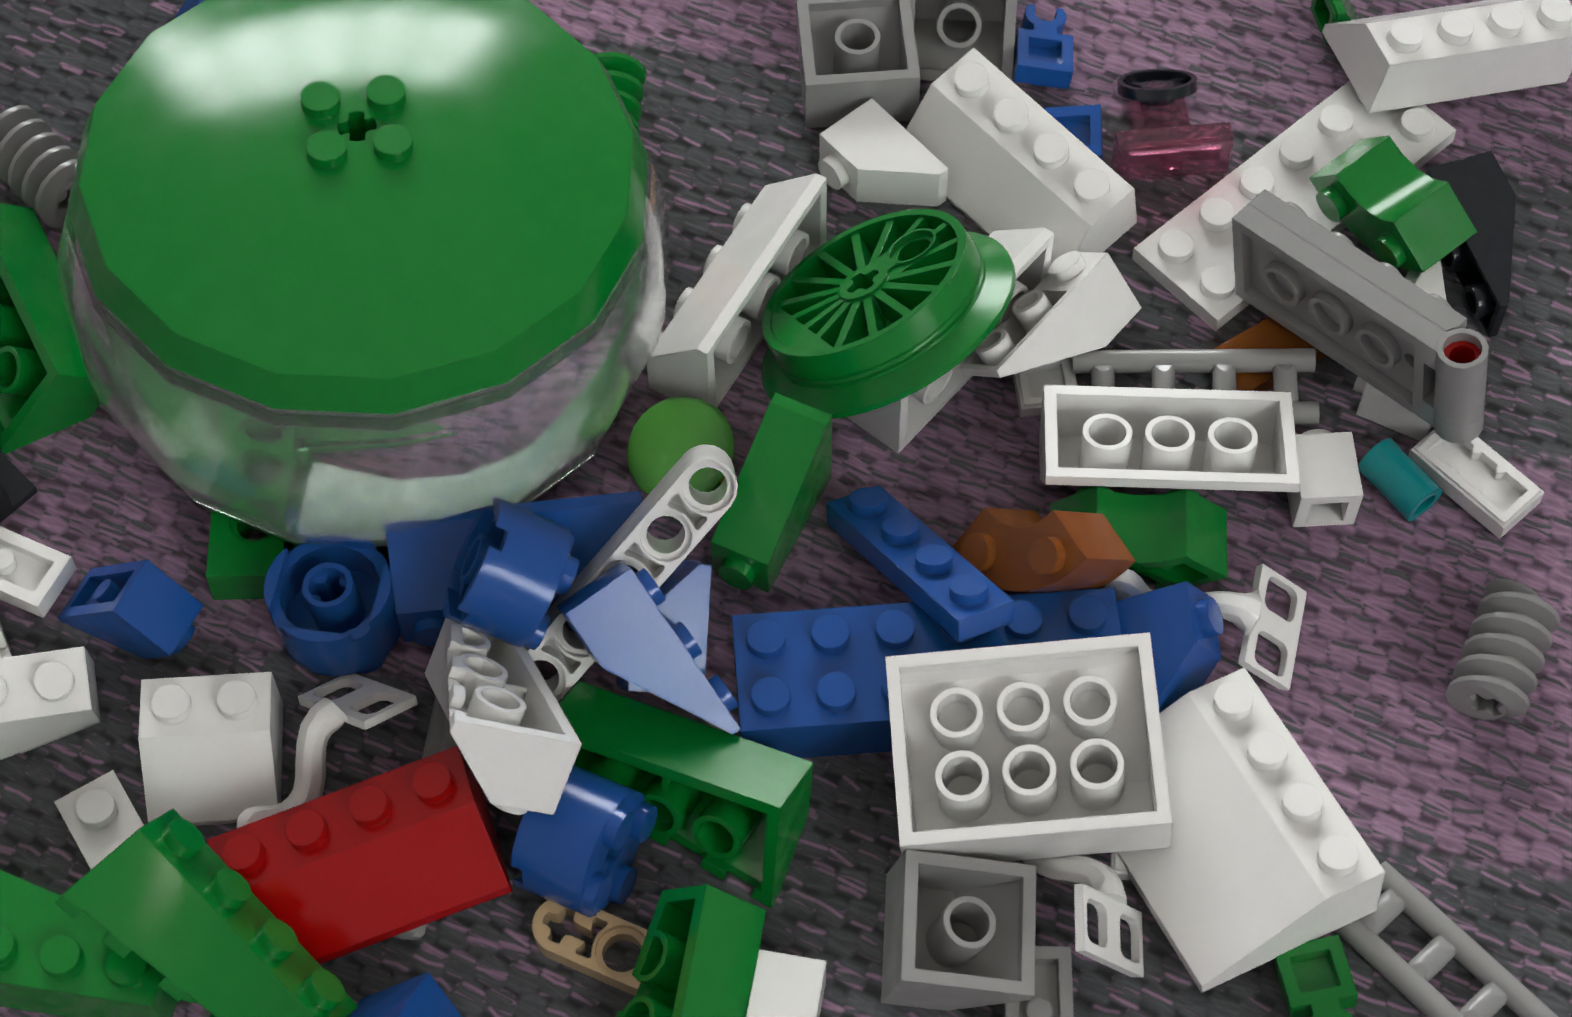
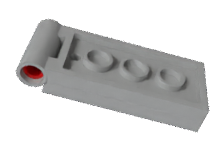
[1232,189,1489,444]

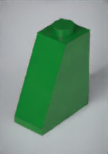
[711,392,832,593]

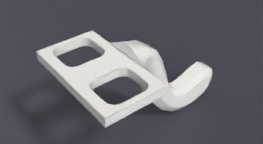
[1104,564,1307,691]
[237,674,418,828]
[1022,855,1144,977]

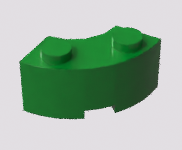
[1309,135,1477,272]
[1050,486,1227,589]

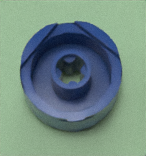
[443,497,579,650]
[264,529,401,676]
[511,765,658,917]

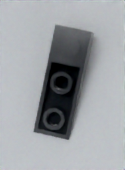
[1425,151,1516,337]

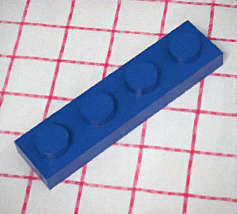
[826,485,1014,642]

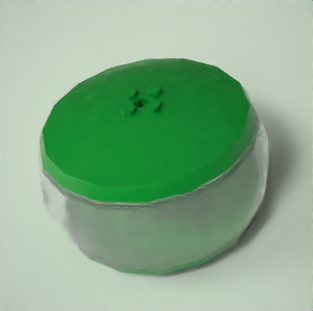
[57,0,669,552]

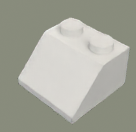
[138,672,283,826]

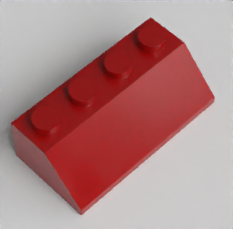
[207,746,513,964]

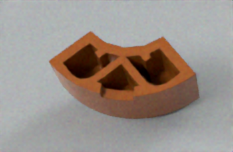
[952,507,1136,593]

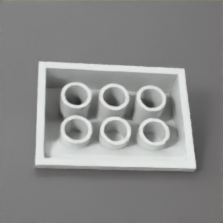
[885,632,1173,862]
[1117,667,1385,993]

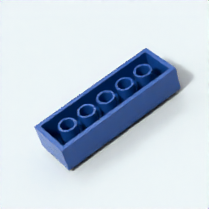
[732,588,1122,758]

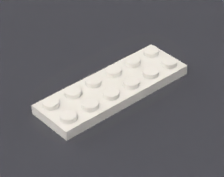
[1132,81,1457,331]

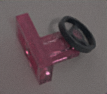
[1111,69,1234,181]

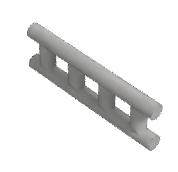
[1072,348,1320,425]
[1334,861,1559,1017]

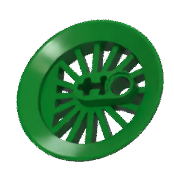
[761,209,1016,419]

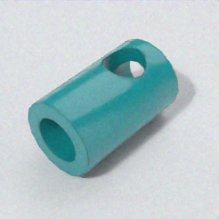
[1358,438,1443,522]

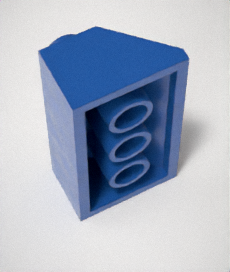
[385,491,642,646]

